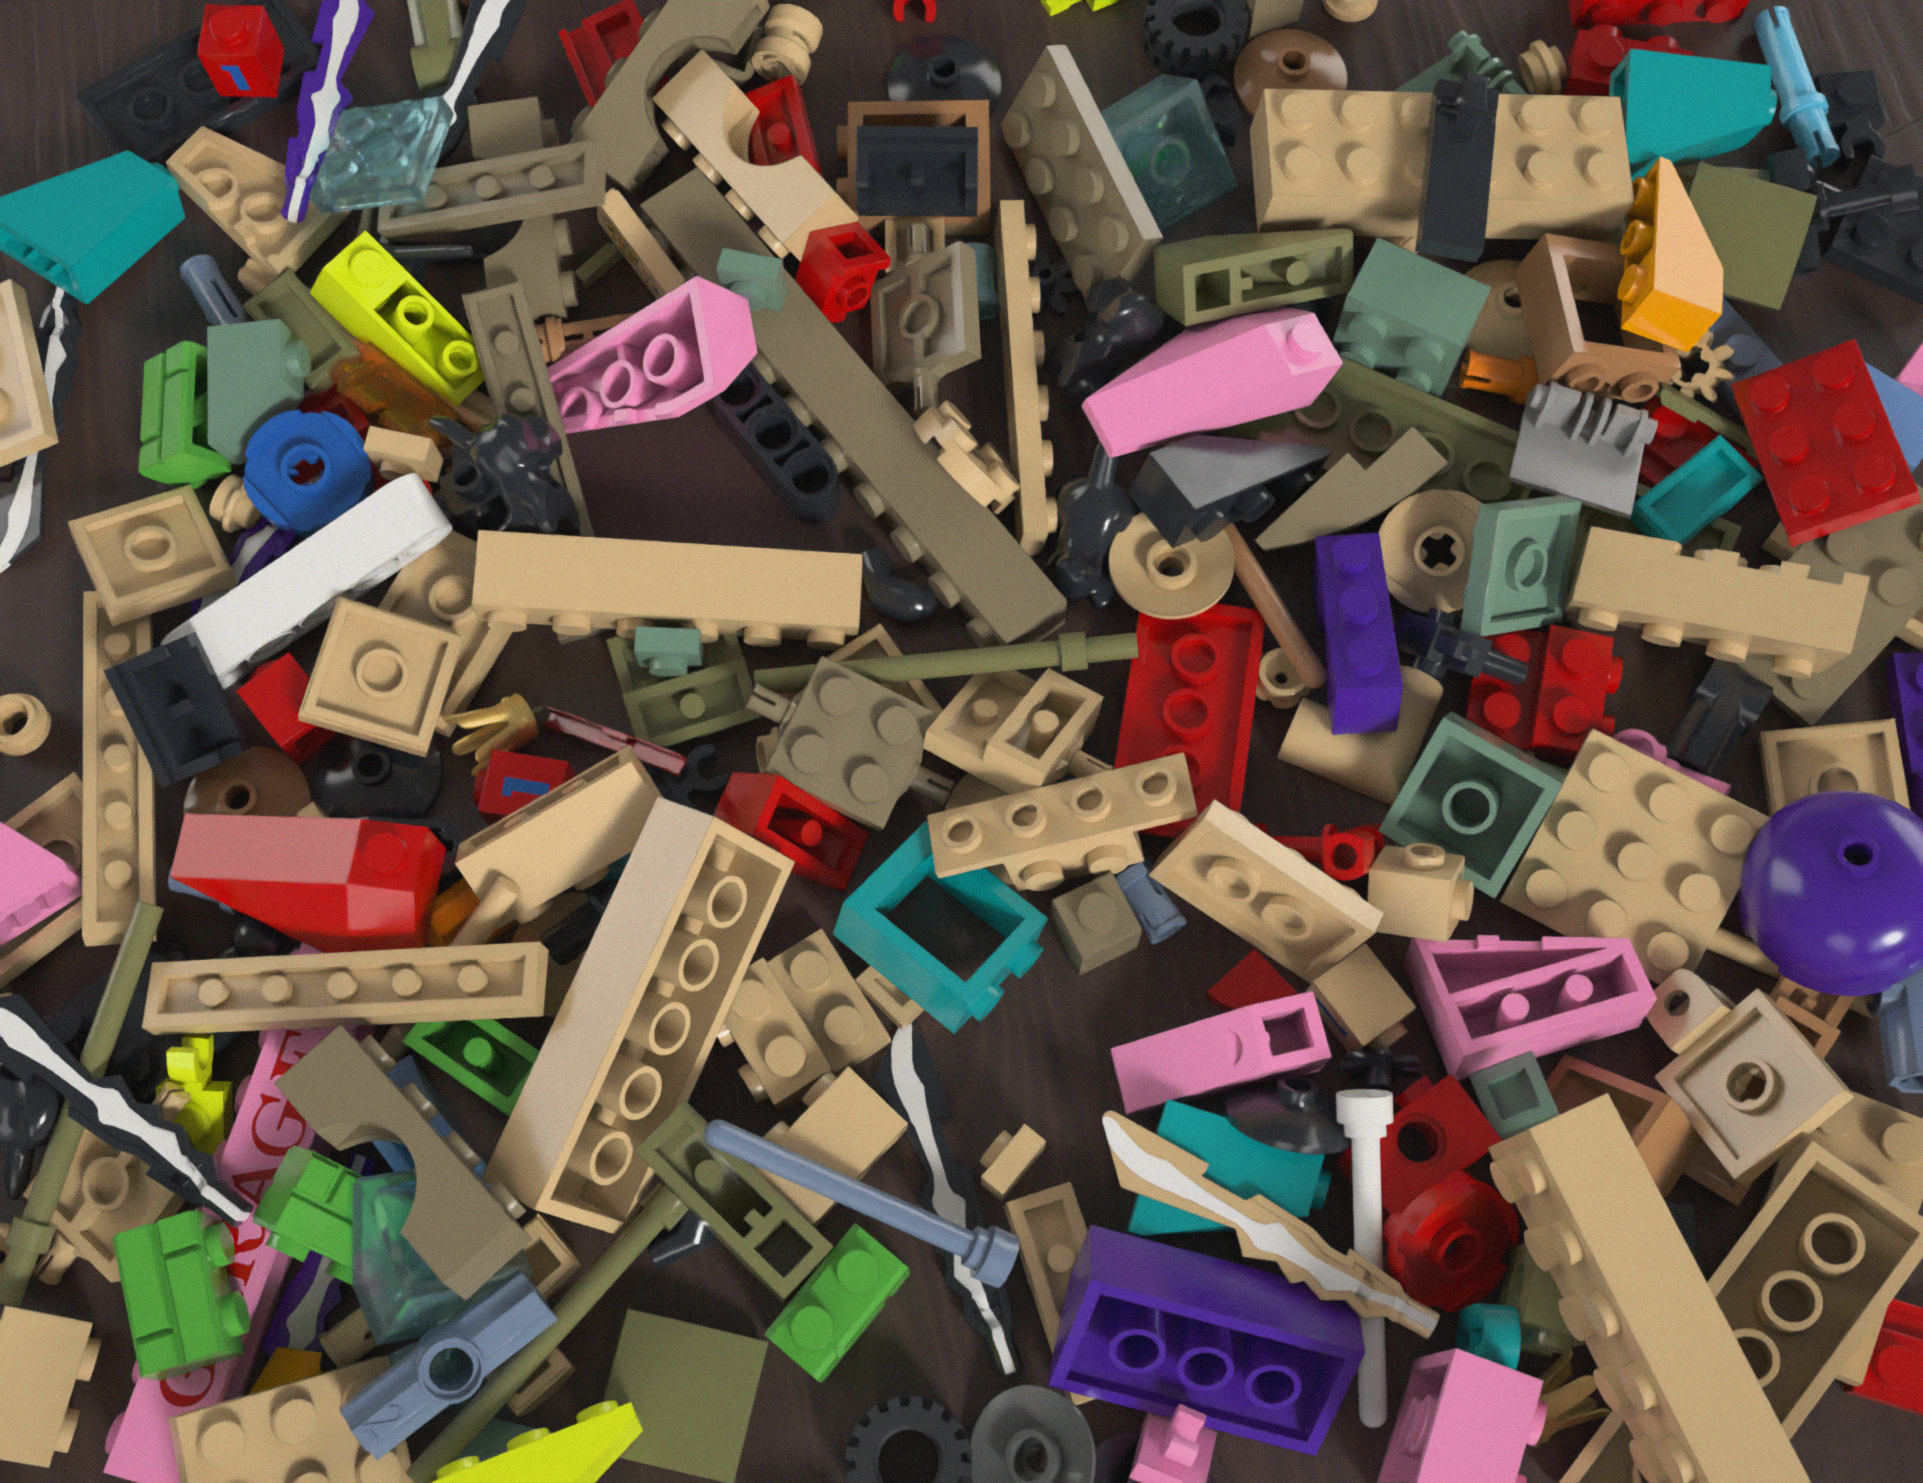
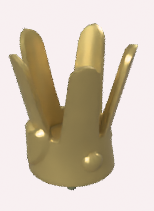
[443,693,543,778]
[1534,1350,1611,1448]

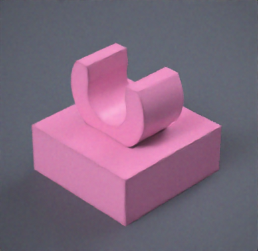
[1129,1404,1217,1483]

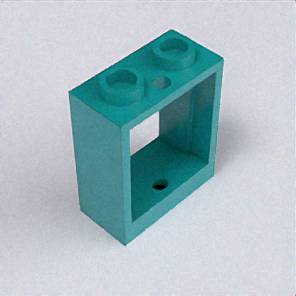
[833,821,1048,1034]

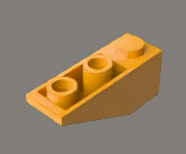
[1617,157,1723,353]

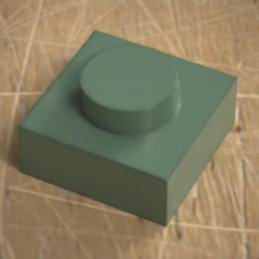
[716,248,788,312]
[634,626,704,677]
[1469,1051,1560,1140]

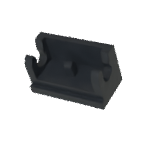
[856,126,978,217]
[103,632,252,788]

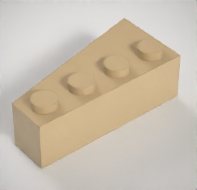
[1564,526,1871,679]

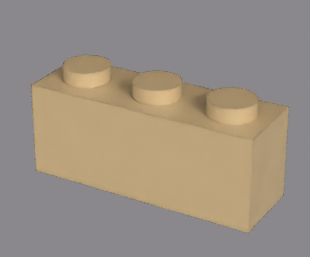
[455,745,664,929]

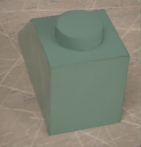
[207,319,311,465]

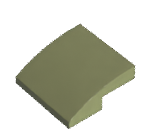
[1687,162,1818,312]
[606,634,763,749]
[600,1308,768,1483]

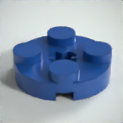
[243,410,376,538]

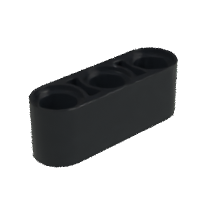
[711,364,841,525]

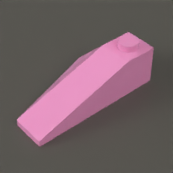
[547,276,757,434]
[1082,306,1343,458]

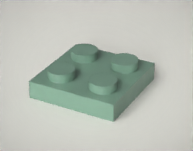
[1460,495,1582,637]

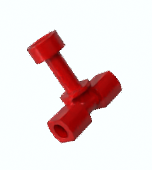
[1250,823,1394,881]

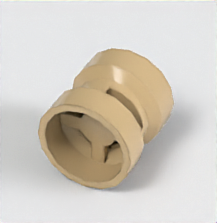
[752,4,823,85]

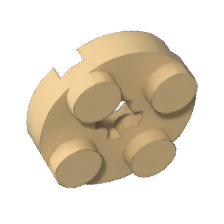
[913,400,1020,514]
[1379,489,1482,613]

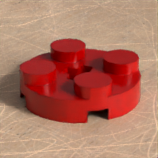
[1382,1170,1519,1313]

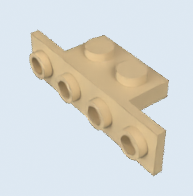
[927,753,1198,891]

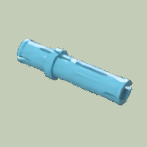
[1751,6,1841,170]

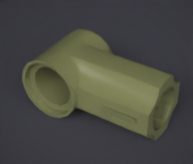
[407,0,481,99]

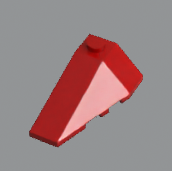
[170,813,446,953]

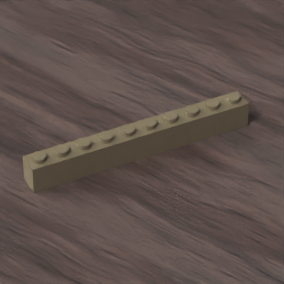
[640,167,1067,648]

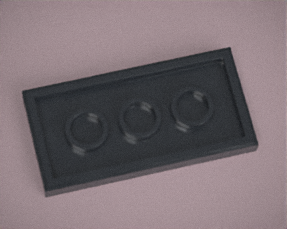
[74,0,321,170]

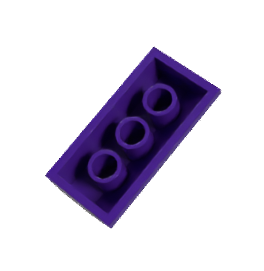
[1048,1225,1365,1456]

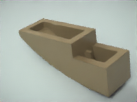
[1255,426,1448,553]

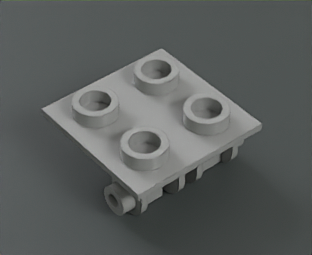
[1508,380,1658,519]

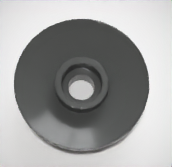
[970,1385,1096,1483]

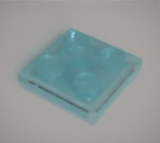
[309,96,454,214]

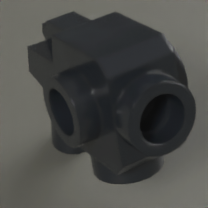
[432,432,506,534]
[1394,607,1528,686]

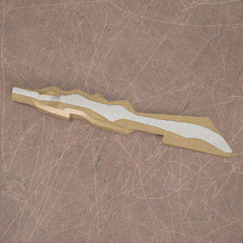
[1102,1111,1440,1339]

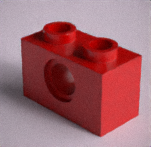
[1334,1073,1503,1227]

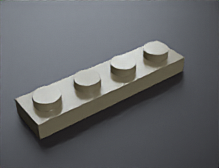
[377,139,607,243]

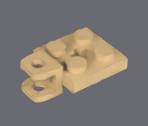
[1646,969,1855,1186]

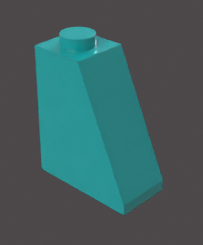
[1609,49,1777,182]
[0,150,186,305]
[1126,1099,1331,1241]

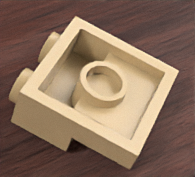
[717,928,891,1113]

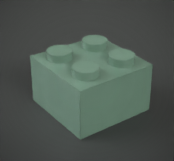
[1332,238,1492,398]
[1378,711,1567,898]

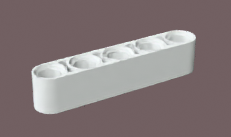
[161,473,453,689]

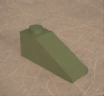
[1153,229,1353,326]
[634,1100,833,1305]

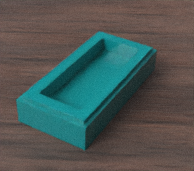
[1630,435,1764,548]

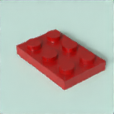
[1730,339,1921,547]

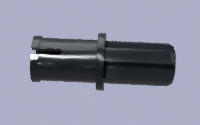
[540,877,620,966]

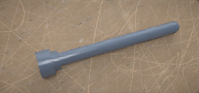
[704,1120,1020,1288]

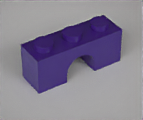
[1312,533,1403,735]

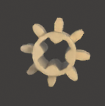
[1666,330,1736,403]

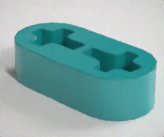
[1456,1303,1521,1370]

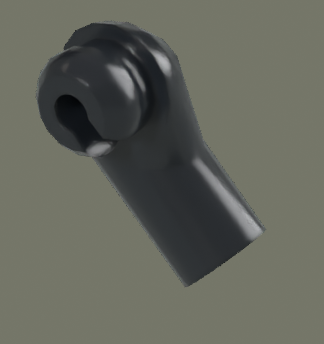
[861,548,937,622]
[647,1207,717,1270]

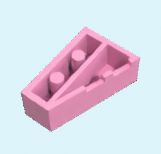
[1403,935,1657,1081]

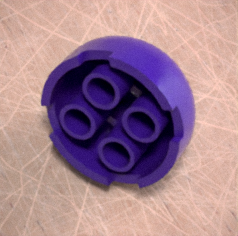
[1736,790,1923,996]

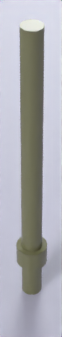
[754,631,1138,694]
[0,900,164,1306]
[405,1182,689,1483]

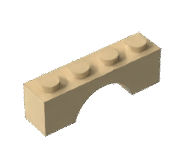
[652,49,859,262]

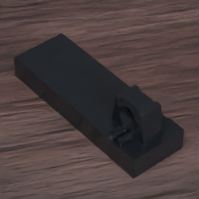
[1415,73,1499,263]

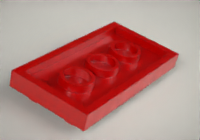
[1114,603,1265,838]

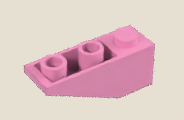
[1110,991,1332,1116]

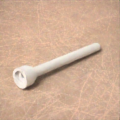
[1336,1089,1393,1428]

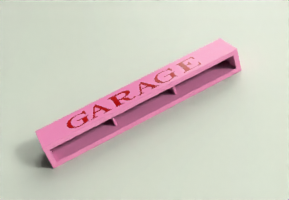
[103,942,377,1483]

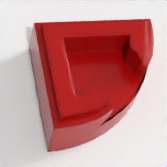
[1205,948,1298,1012]

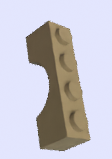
[568,0,770,198]
[467,97,579,325]
[274,1025,532,1300]

